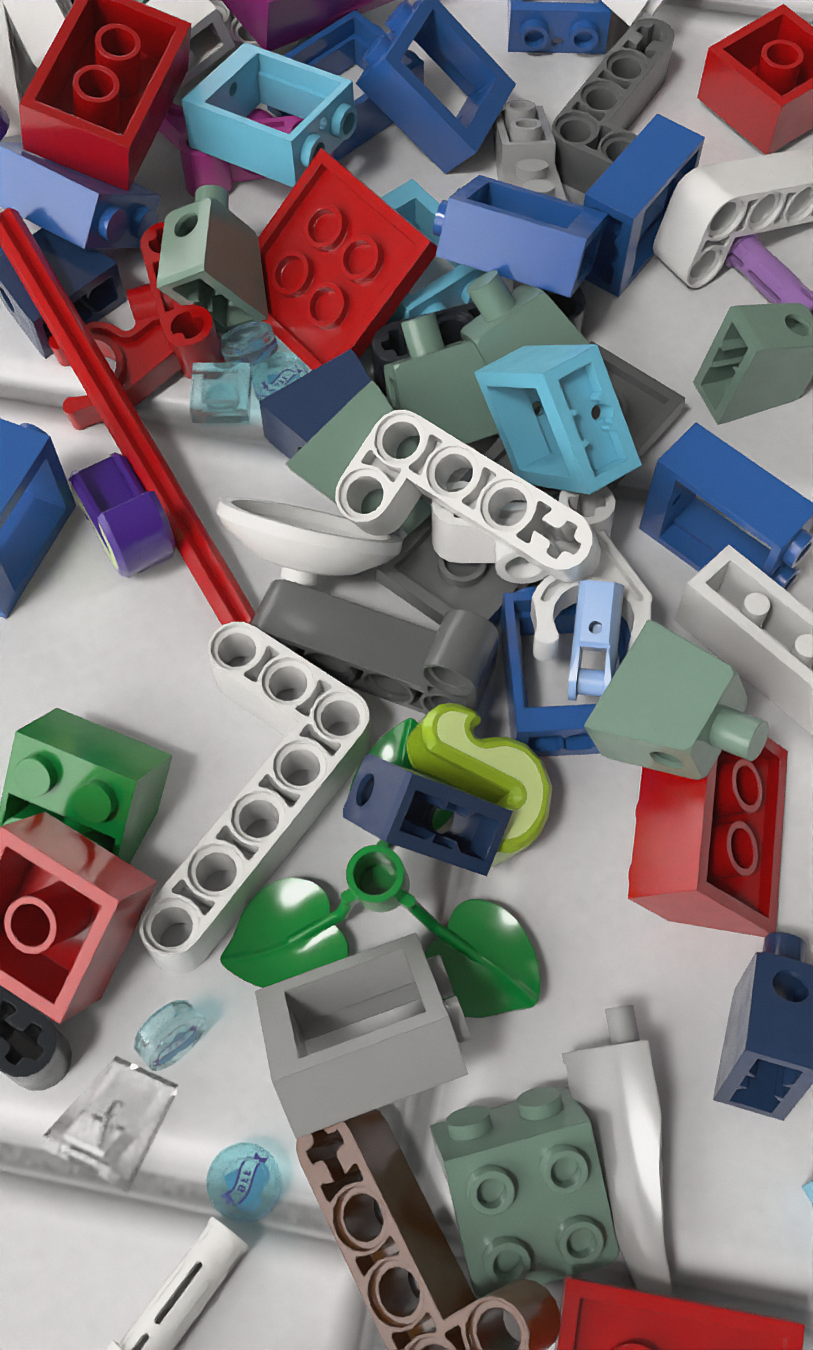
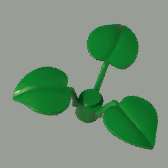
[220,718,540,1018]

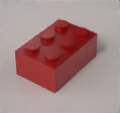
[19,0,192,191]

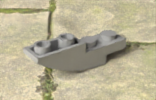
[492,100,567,201]

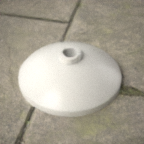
[216,497,403,585]

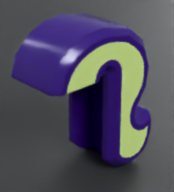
[68,452,176,578]

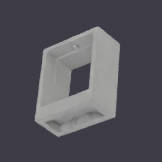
[255,932,472,1139]

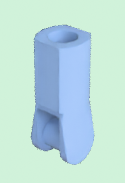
[568,580,624,701]

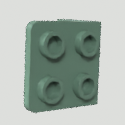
[430,1087,618,1298]

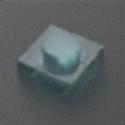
[189,363,252,423]

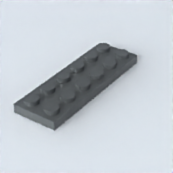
[376,341,685,625]

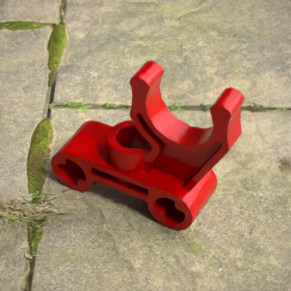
[49,221,226,430]

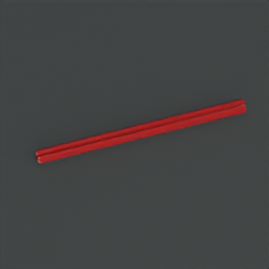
[0,207,256,625]

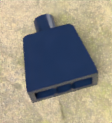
[0,228,127,359]
[259,349,372,459]
[343,753,513,876]
[713,932,813,1121]

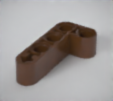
[296,1109,560,1350]

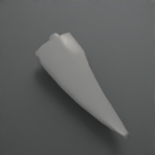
[562,1005,673,1296]

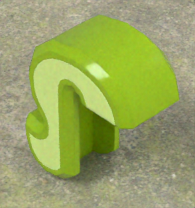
[406,703,553,867]

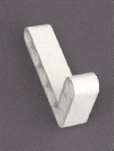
[139,622,371,974]

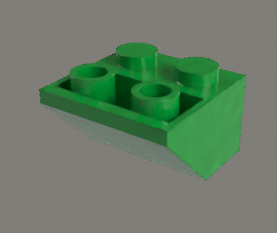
[0,708,172,864]

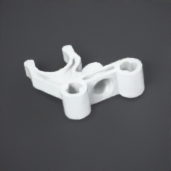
[431,481,652,661]

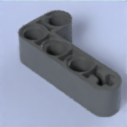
[552,18,674,194]
[250,579,499,715]

